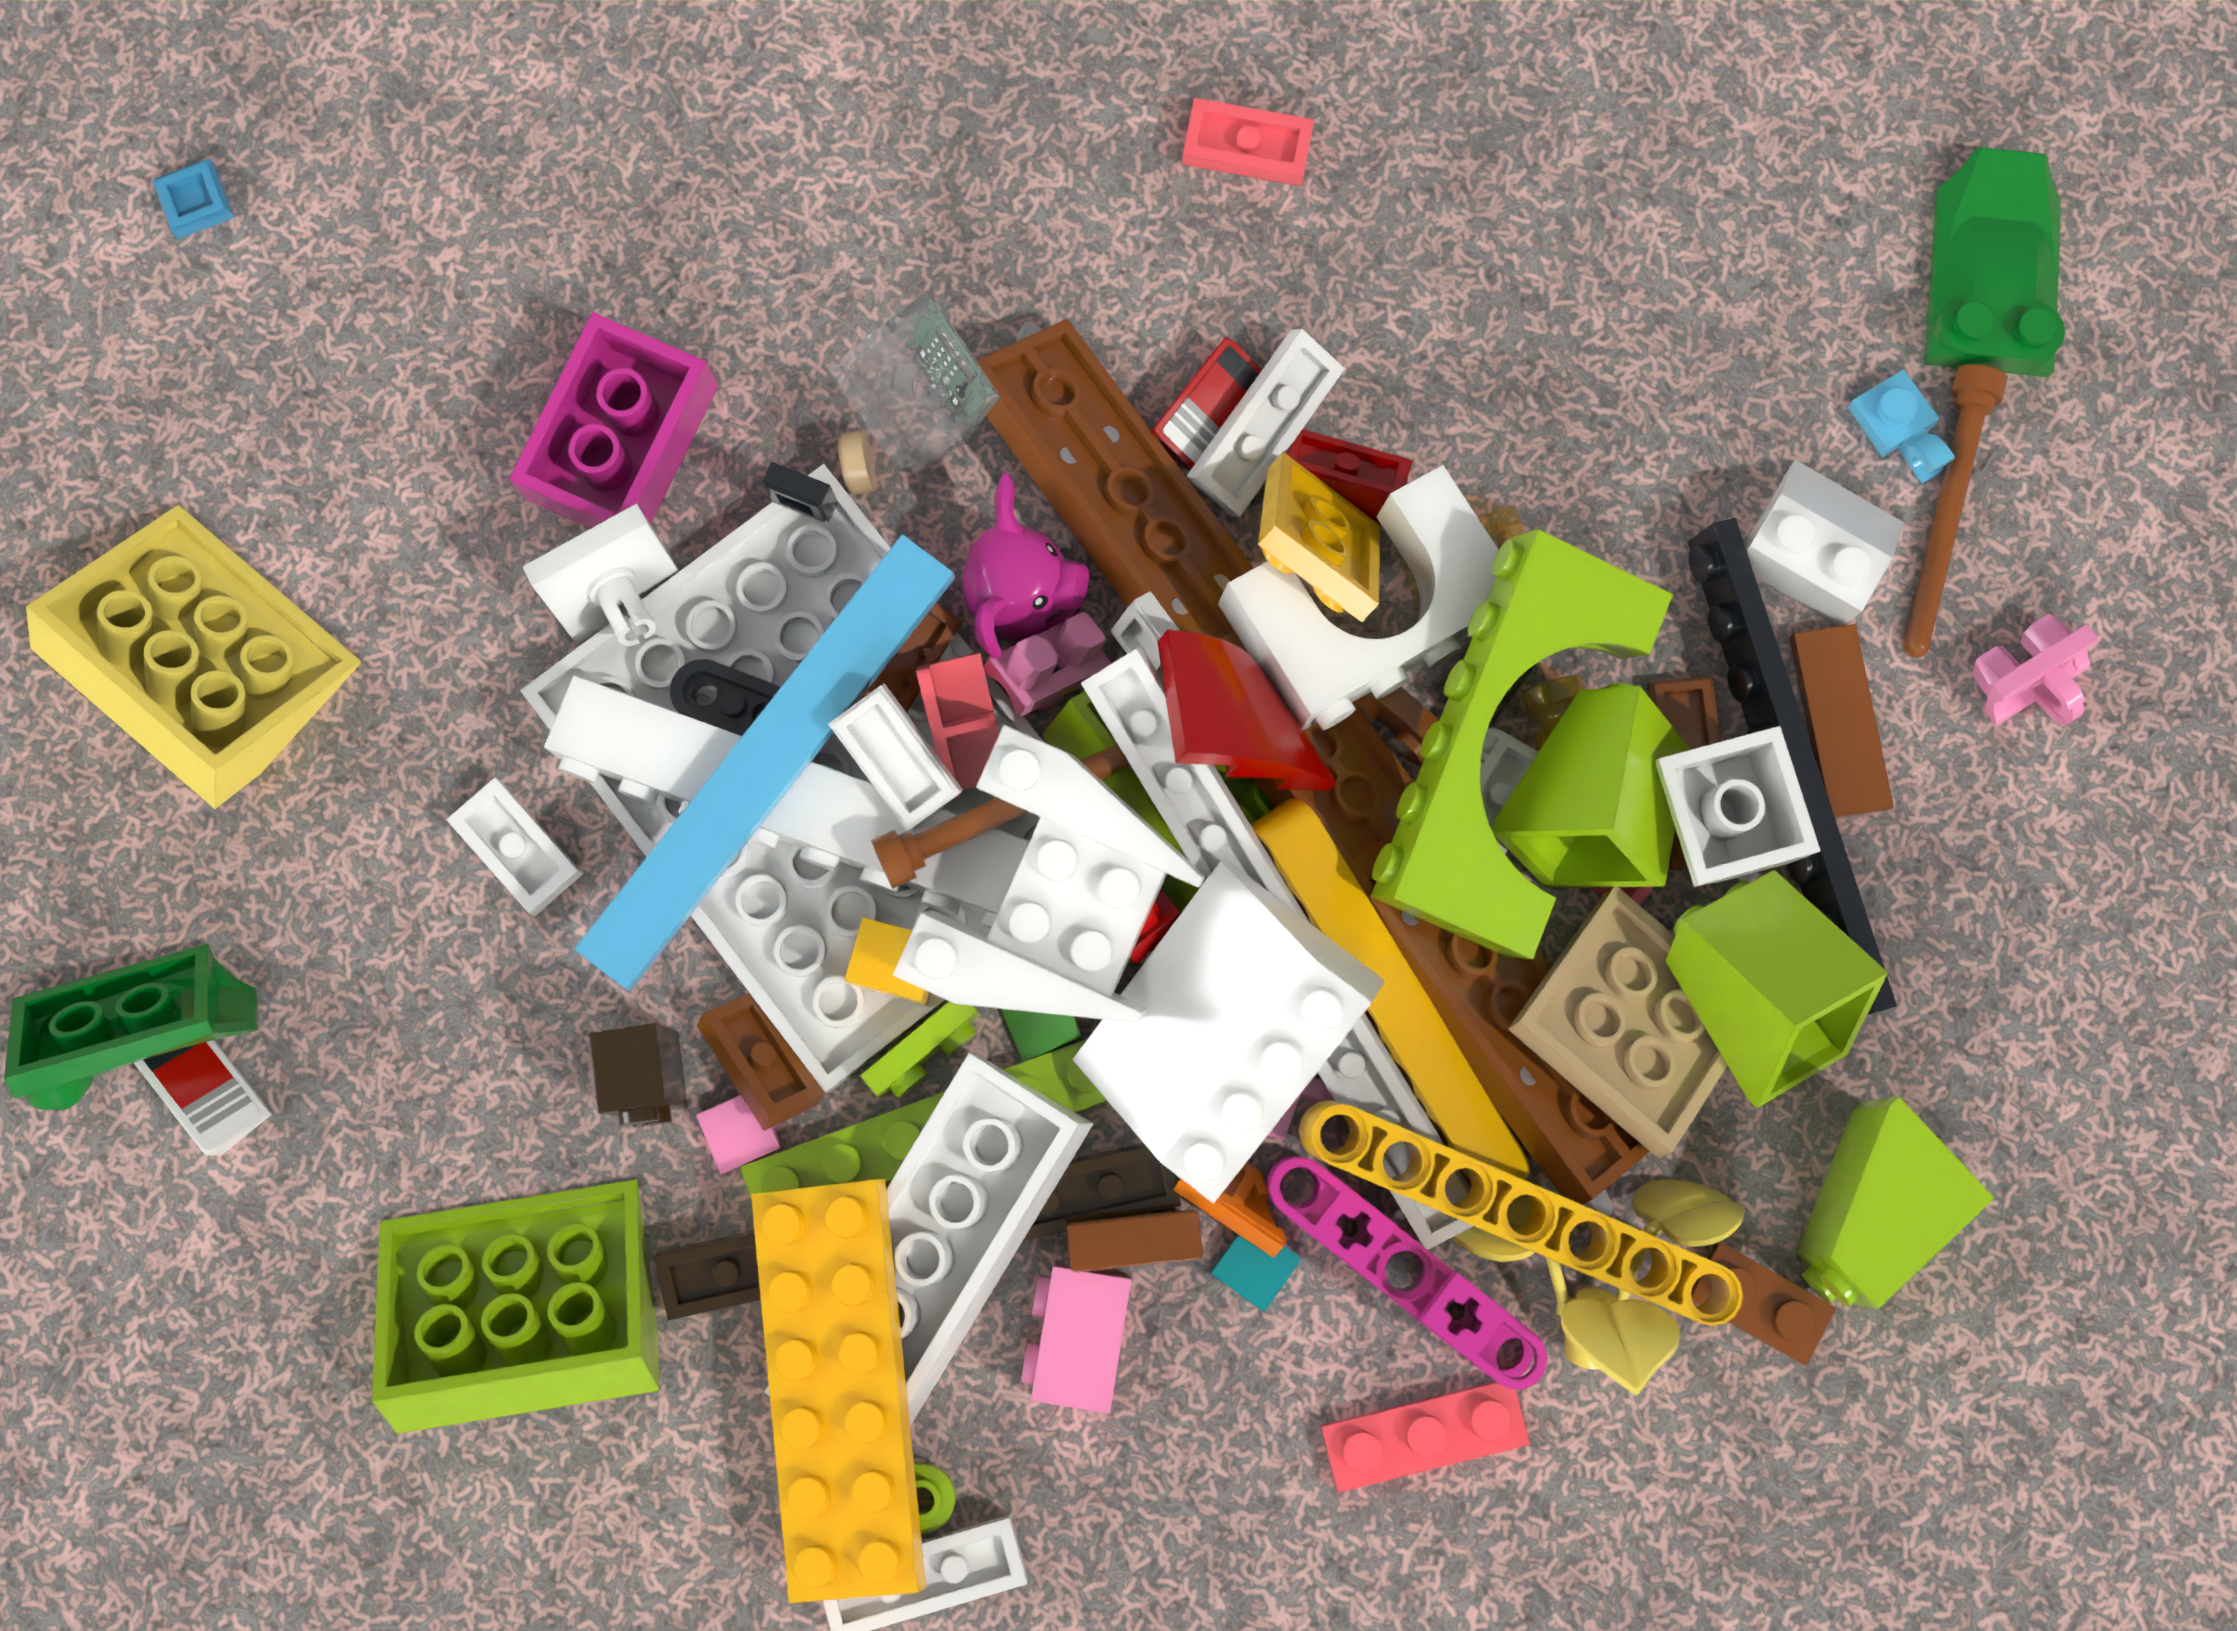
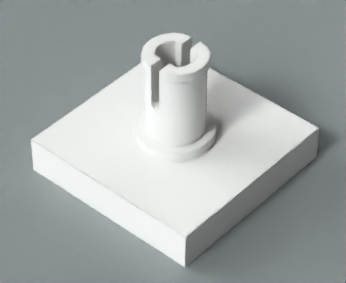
[522,504,679,647]

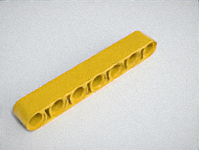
[1250,798,1530,1187]
[1299,1100,1743,1326]

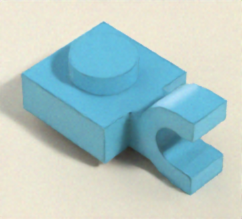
[1848,369,1955,484]

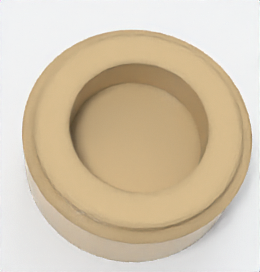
[838,429,877,495]

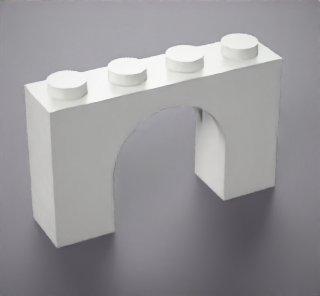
[1218,465,1499,730]

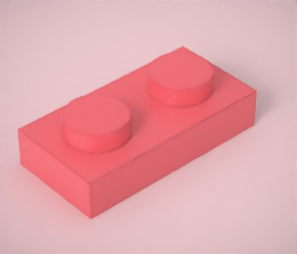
[1182,98,1314,186]

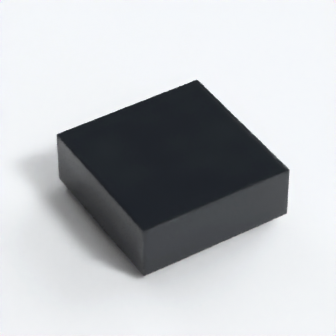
[762,462,838,523]

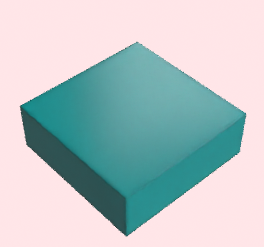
[1210,1234,1302,1312]

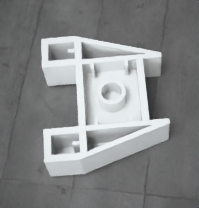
[893,725,1206,1023]

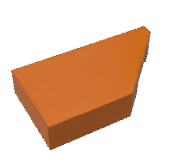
[1173,1162,1287,1258]

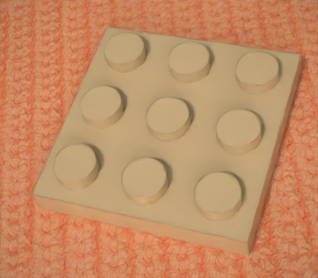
[1508,887,1728,1159]

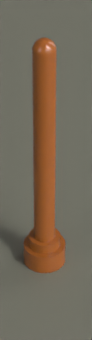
[1903,364,2008,658]
[870,744,1131,889]

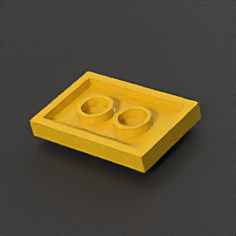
[1258,452,1380,622]

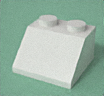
[1744,460,1904,626]
[1654,726,1821,887]

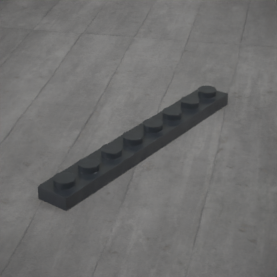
[1688,518,1897,1015]

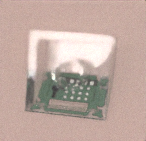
[828,291,1001,474]

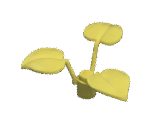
[1451,1179,1745,1395]

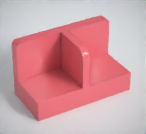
[916,652,999,797]

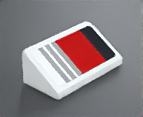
[134,1040,272,1156]

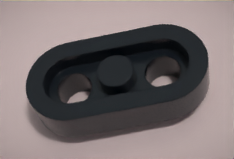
[670,659,781,736]

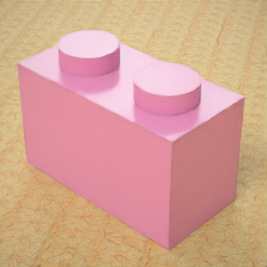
[1021,1265,1131,1414]

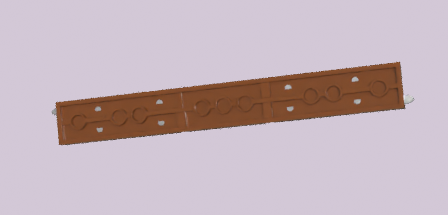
[968,319,1650,1216]

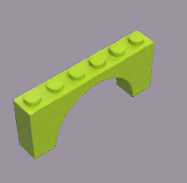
[1370,529,1673,959]

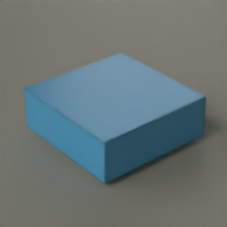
[152,158,235,239]

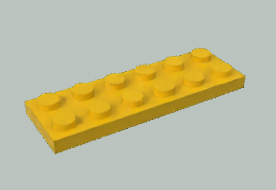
[751,1179,926,1603]

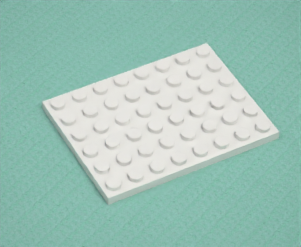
[520,464,1043,1093]

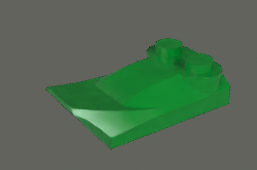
[1924,147,2065,378]
[4,944,258,1111]

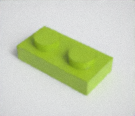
[860,1001,981,1099]

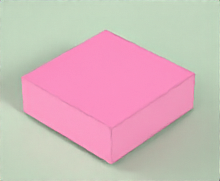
[696,1095,783,1175]

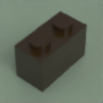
[589,1023,688,1127]

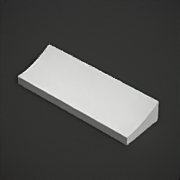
[764,1053,1094,1426]

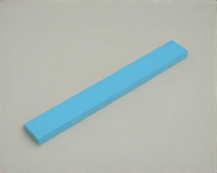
[574,534,955,992]

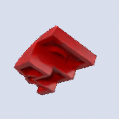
[1157,629,1337,791]

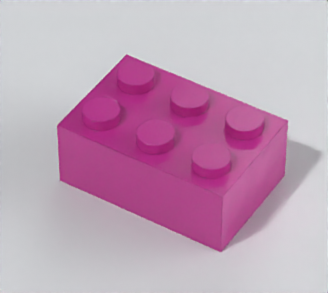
[508,312,719,529]

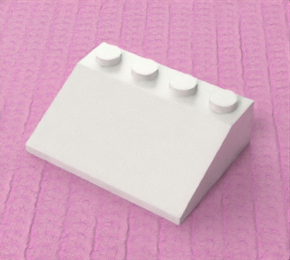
[1072,857,1385,1204]

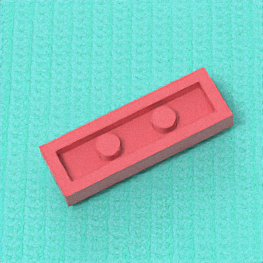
[1320,1381,1530,1493]

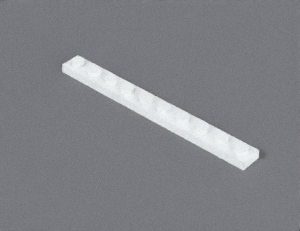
[1081,646,1473,1250]

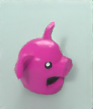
[962,473,1089,658]

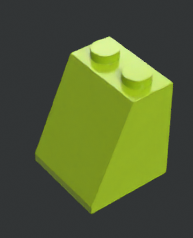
[1492,683,1689,888]
[1665,870,1888,1108]
[1796,1097,1995,1309]

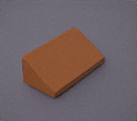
[1067,1209,1203,1272]

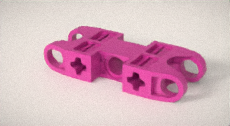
[1266,1156,1548,1390]

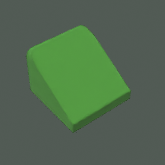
[1001,1009,1082,1062]

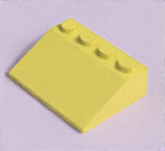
[26,505,361,809]

